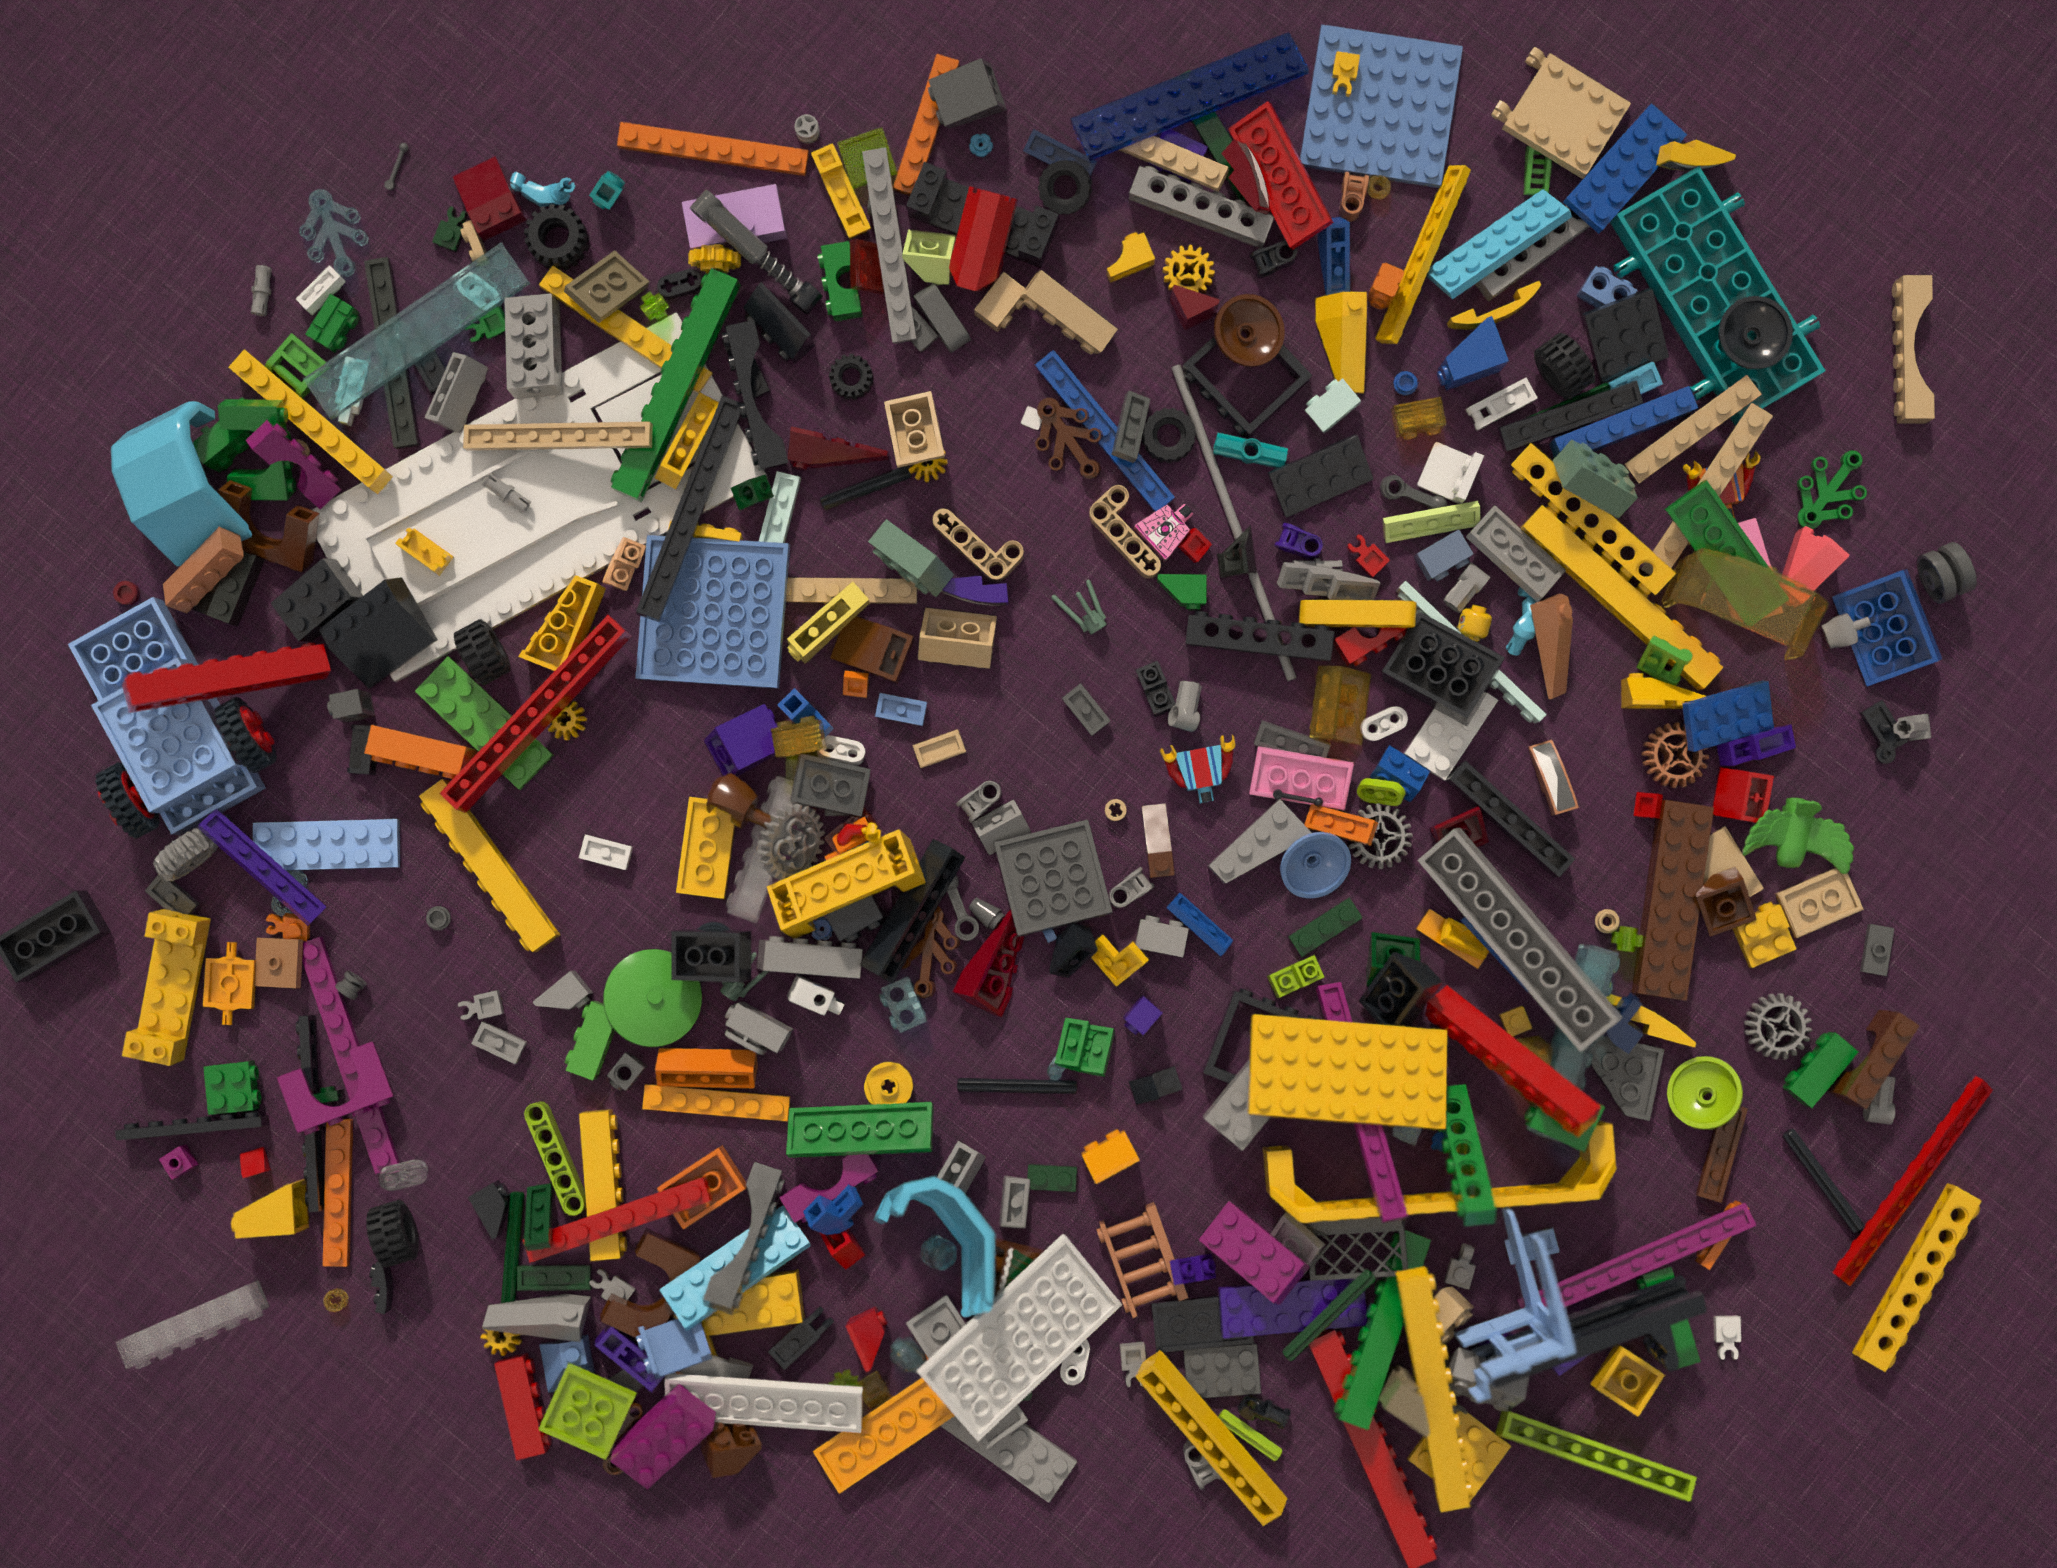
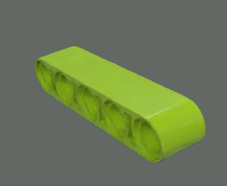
[524,1101,586,1216]

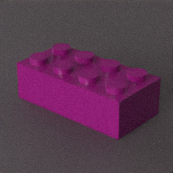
[1199,1201,1310,1305]
[610,1384,716,1490]

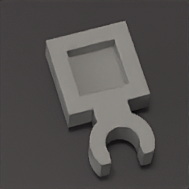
[458,990,504,1020]
[589,1269,636,1300]
[1120,1342,1146,1387]

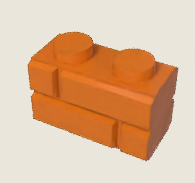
[1367,263,1405,309]

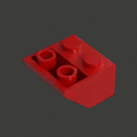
[1712,767,1774,823]

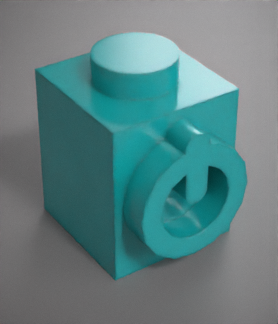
[589,171,625,210]

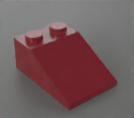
[453,156,527,241]

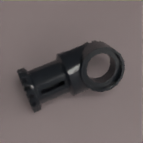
[1238,1395,1291,1429]

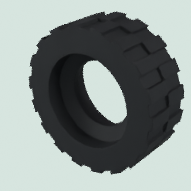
[1038,160,1092,214]
[1142,408,1196,463]

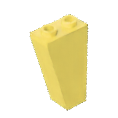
[787,582,869,664]

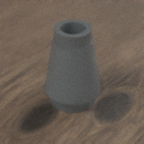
[968,897,1005,931]

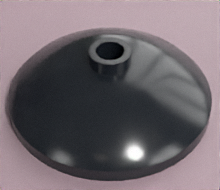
[1718,296,1793,370]

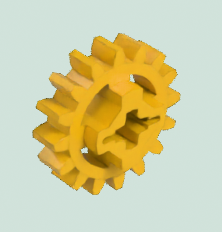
[688,244,741,274]
[1162,245,1215,293]

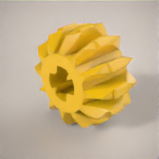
[909,451,948,483]
[548,701,587,741]
[481,1328,522,1356]

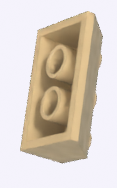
[918,608,997,669]

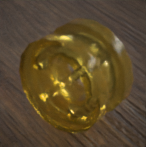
[323,1288,348,1312]

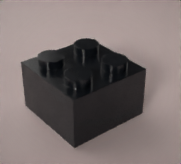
[826,894,886,943]

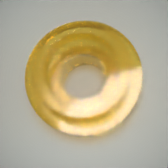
[1367,175,1391,199]

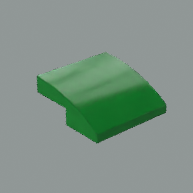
[1055,1018,1115,1077]

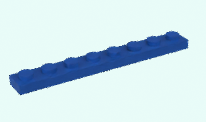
[1035,350,1175,512]

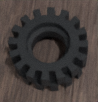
[829,354,873,400]

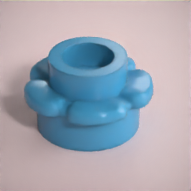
[969,134,993,157]

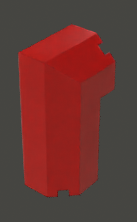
[949,186,1018,291]

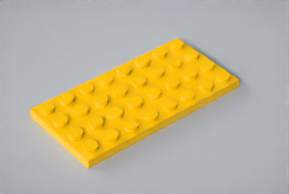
[1248,1014,1447,1130]

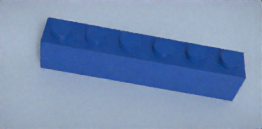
[1549,386,1698,458]

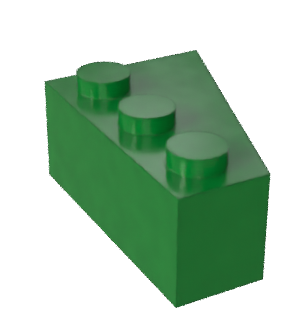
[192,397,254,473]

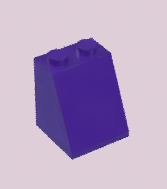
[704,704,788,777]

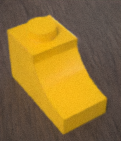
[1107,233,1155,283]

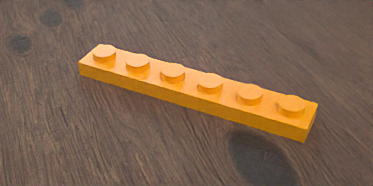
[642,1084,791,1121]

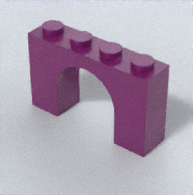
[277,1041,394,1135]

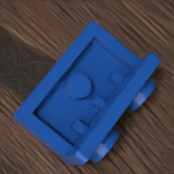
[1370,745,1430,802]

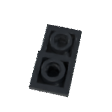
[1136,661,1176,717]
[369,1261,393,1314]

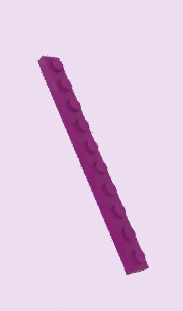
[302,937,401,1174]
[1316,982,1408,1223]
[1517,1203,1757,1309]

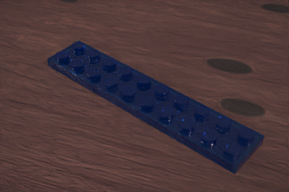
[1071,32,1309,161]

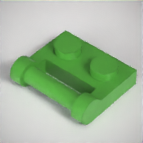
[265,333,330,398]
[1636,635,1693,686]

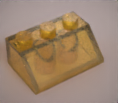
[1309,666,1371,745]

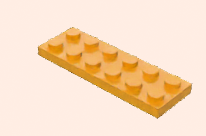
[813,1378,955,1494]

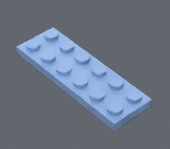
[253,819,400,870]

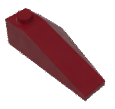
[788,427,889,471]
[953,910,1024,1017]

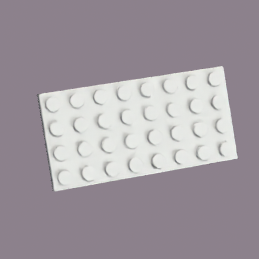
[917,1234,1122,1441]

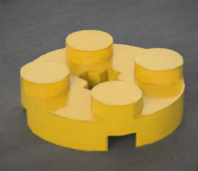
[864,1062,913,1105]

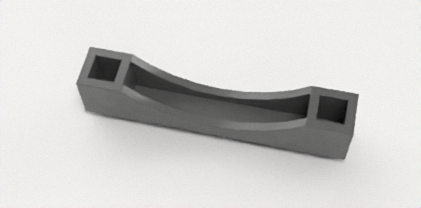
[703,1162,786,1315]

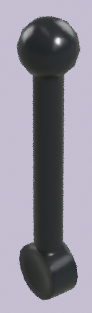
[1273,789,1323,807]

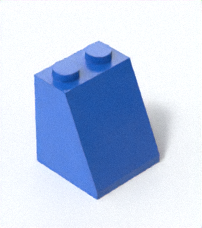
[1437,316,1509,391]

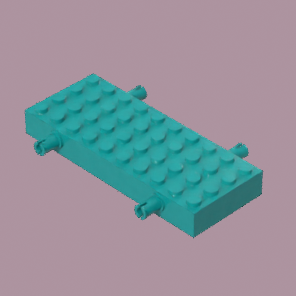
[1610,166,1825,425]

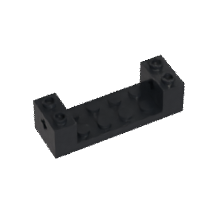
[906,162,1058,268]

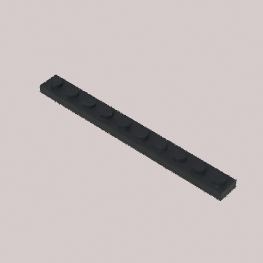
[636,396,743,622]

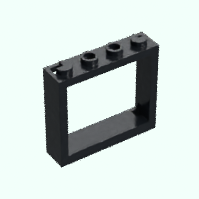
[1182,336,1313,439]
[1202,988,1322,1083]

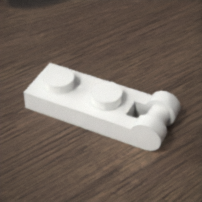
[1466,378,1538,431]

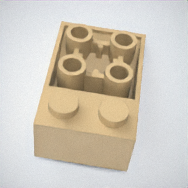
[1434,1286,1474,1345]

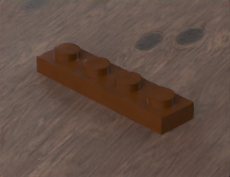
[1696,1106,1748,1203]

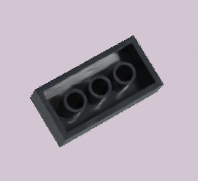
[0,890,111,983]

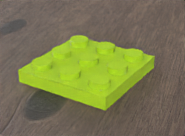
[538,1363,636,1460]

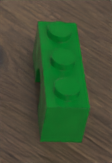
[818,241,863,322]

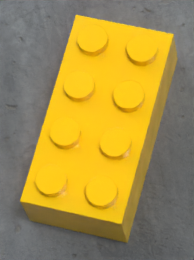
[703,1269,805,1336]

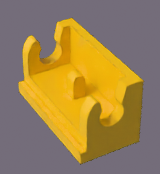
[395,528,454,576]

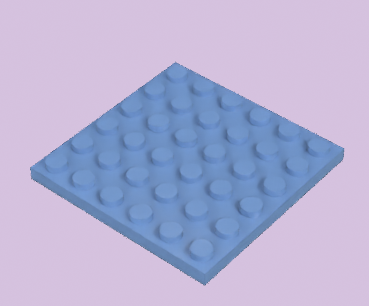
[1300,25,1463,188]
[635,535,790,689]

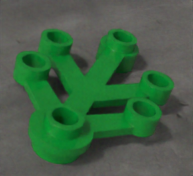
[1797,450,1867,529]

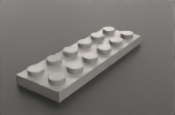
[906,1295,1028,1449]
[941,1416,1077,1502]

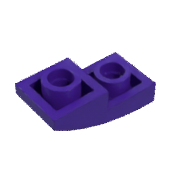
[1170,1254,1216,1285]

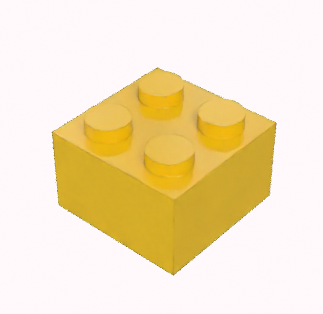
[1590,1344,1665,1417]

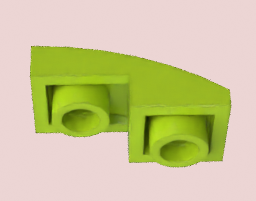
[1267,955,1324,998]

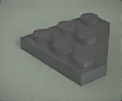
[1586,1035,1664,1121]

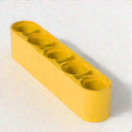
[1299,600,1417,628]

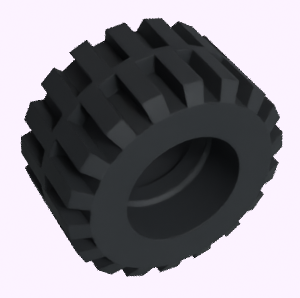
[524,204,589,270]
[1534,333,1595,399]
[454,619,511,686]
[366,1200,419,1268]

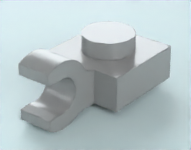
[1444,1243,1476,1289]

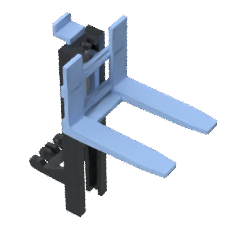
[1454,1207,1707,1403]

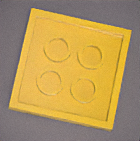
[1407,1404,1511,1503]

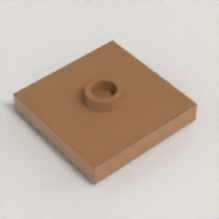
[254,938,303,988]

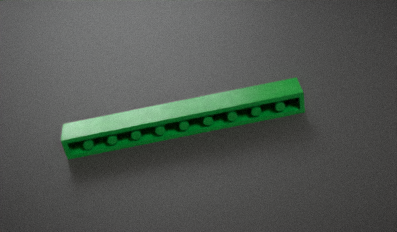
[611,268,741,503]

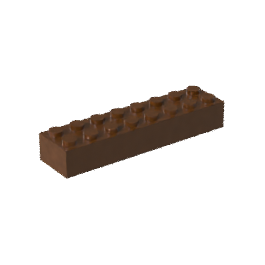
[1631,800,1714,1001]

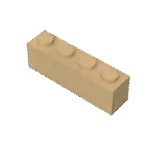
[1020,270,1117,354]

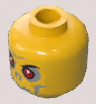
[1457,605,1492,642]

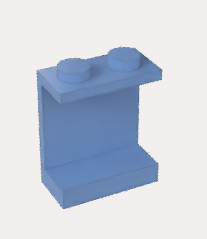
[636,1319,712,1380]

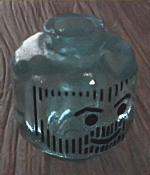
[920,1235,957,1271]
[890,1336,926,1373]

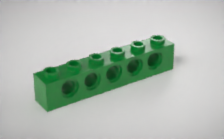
[1438,1084,1496,1226]

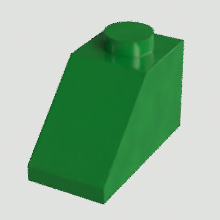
[1157,574,1206,611]

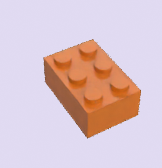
[657,1145,747,1229]

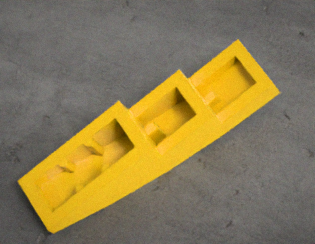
[1602,992,1696,1047]

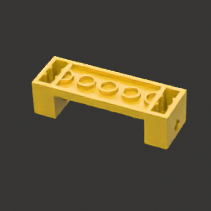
[767,829,926,939]
[122,909,211,1066]

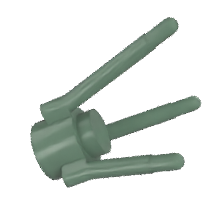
[1052,580,1107,635]
[720,952,768,1001]

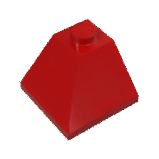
[846,1306,888,1372]

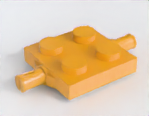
[203,942,256,1025]

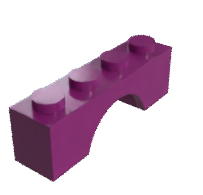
[246,420,341,510]
[780,1154,880,1223]

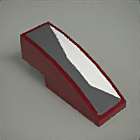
[1221,139,1270,215]

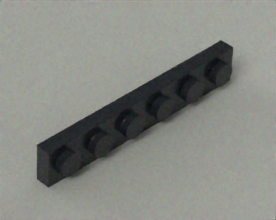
[1498,381,1643,451]
[115,1111,269,1140]

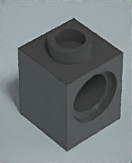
[607,1052,648,1091]

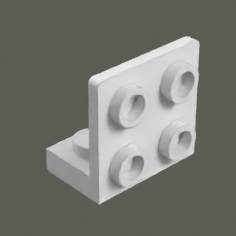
[1417,442,1484,504]

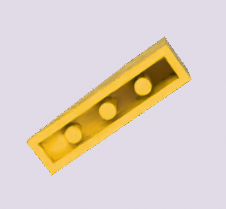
[654,392,719,489]

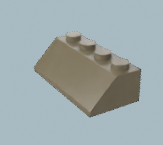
[1379,1364,1430,1437]

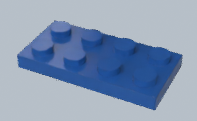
[1682,680,1774,752]

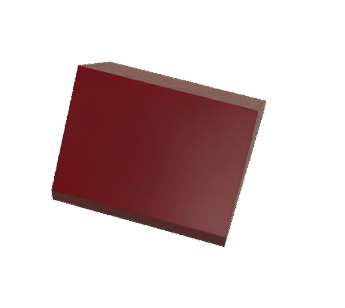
[1170,284,1220,330]
[1429,806,1489,847]

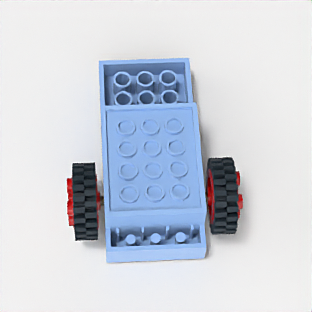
[68,597,277,839]

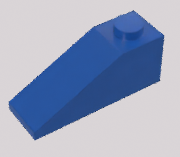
[1317,217,1350,295]

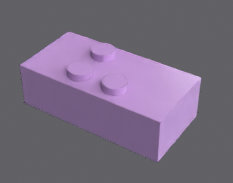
[682,184,788,250]

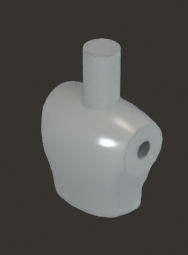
[1821,613,1871,649]

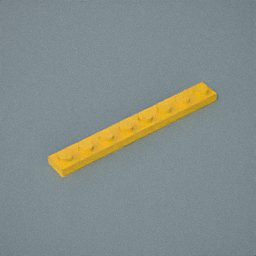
[1375,165,1471,344]
[539,266,712,394]

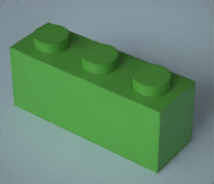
[565,1001,615,1080]

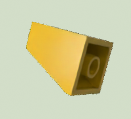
[231,1179,309,1238]

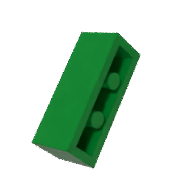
[1782,1032,1858,1108]

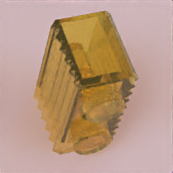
[1391,397,1446,440]
[771,716,827,758]

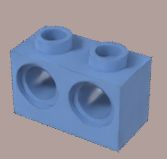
[1577,266,1637,308]

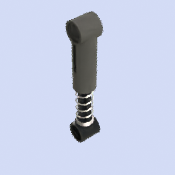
[690,189,823,315]

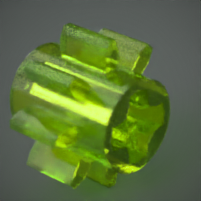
[639,292,669,322]
[1611,926,1643,953]
[829,1370,861,1387]

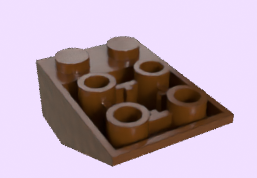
[830,617,915,684]

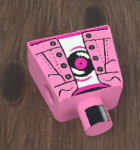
[1134,504,1194,563]

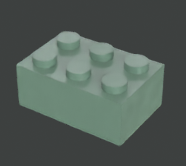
[1553,440,1638,518]
[868,519,954,597]

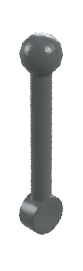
[384,143,409,191]

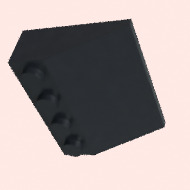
[319,577,438,689]
[1382,612,1505,726]

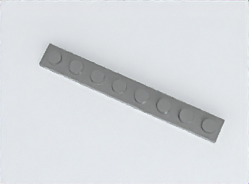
[862,147,917,344]

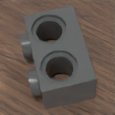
[327,689,375,722]

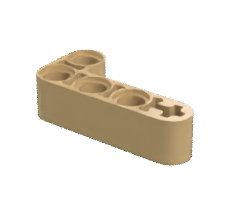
[1089,485,1161,579]
[933,509,1024,583]

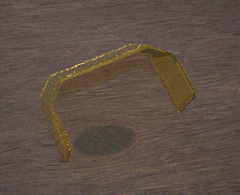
[1662,548,1829,660]

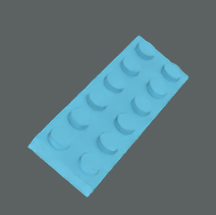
[1427,189,1572,299]
[660,1205,811,1331]

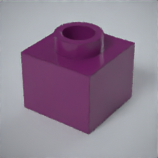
[159,1144,199,1180]

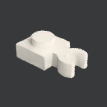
[1713,1316,1741,1359]

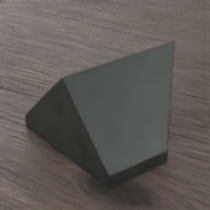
[1217,525,1257,578]

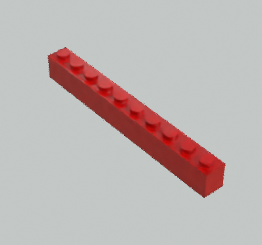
[439,615,632,813]
[1309,1329,1438,1568]

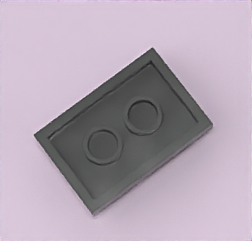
[790,754,871,817]
[1183,1342,1261,1398]

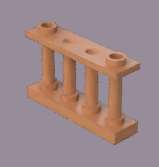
[1096,1202,1188,1318]

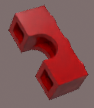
[1333,627,1408,667]

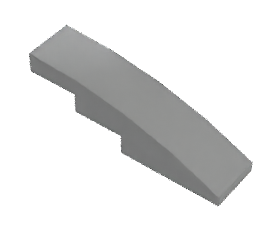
[1277,562,1380,600]

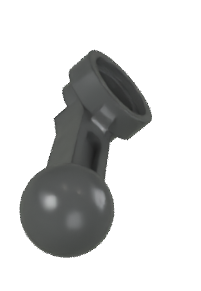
[1380,475,1447,510]
[947,875,979,940]

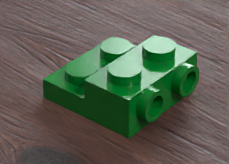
[203,1060,262,1115]

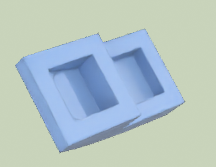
[1505,1227,1560,1265]

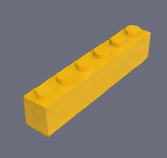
[579,1109,627,1261]

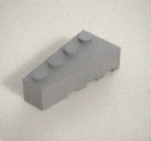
[1207,799,1311,884]
[757,936,862,978]

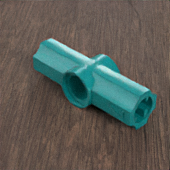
[1213,433,1288,468]

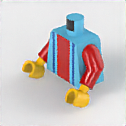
[1160,735,1236,803]

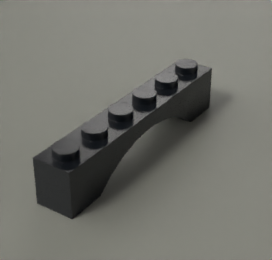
[722,320,788,471]

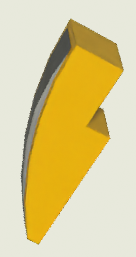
[1656,140,1736,171]

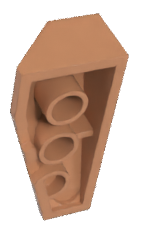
[1530,594,1573,699]

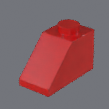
[820,1228,865,1270]

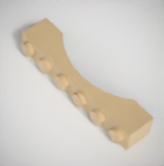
[1892,275,1935,423]

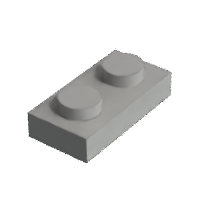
[471,1021,527,1064]

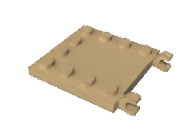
[1491,47,1631,179]

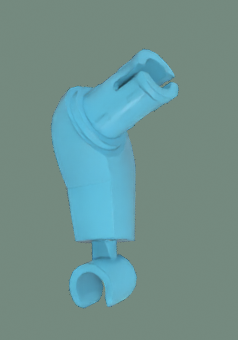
[510,172,575,207]
[1506,587,1539,656]

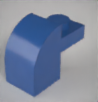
[777,688,834,745]
[803,1184,863,1235]

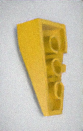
[1315,292,1367,393]
[1621,673,1706,709]

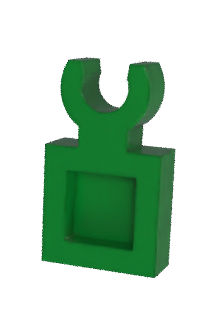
[465,307,505,342]

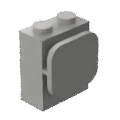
[725,1001,794,1055]

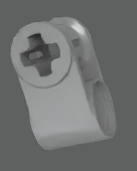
[956,781,1002,823]
[1108,867,1155,908]
[1183,1440,1222,1490]

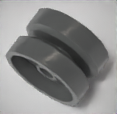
[1916,542,1977,604]

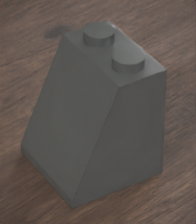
[928,58,1007,128]

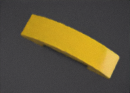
[811,143,871,239]
[1447,281,1541,329]

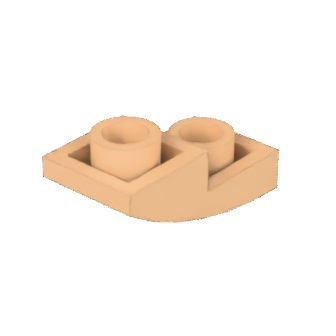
[602,537,646,591]

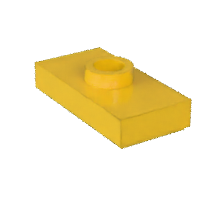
[1440,918,1487,961]

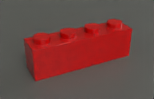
[494,1352,552,1460]

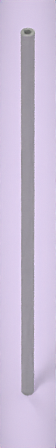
[1172,365,1296,681]

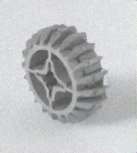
[1348,804,1413,869]
[153,828,218,881]
[1744,993,1812,1059]

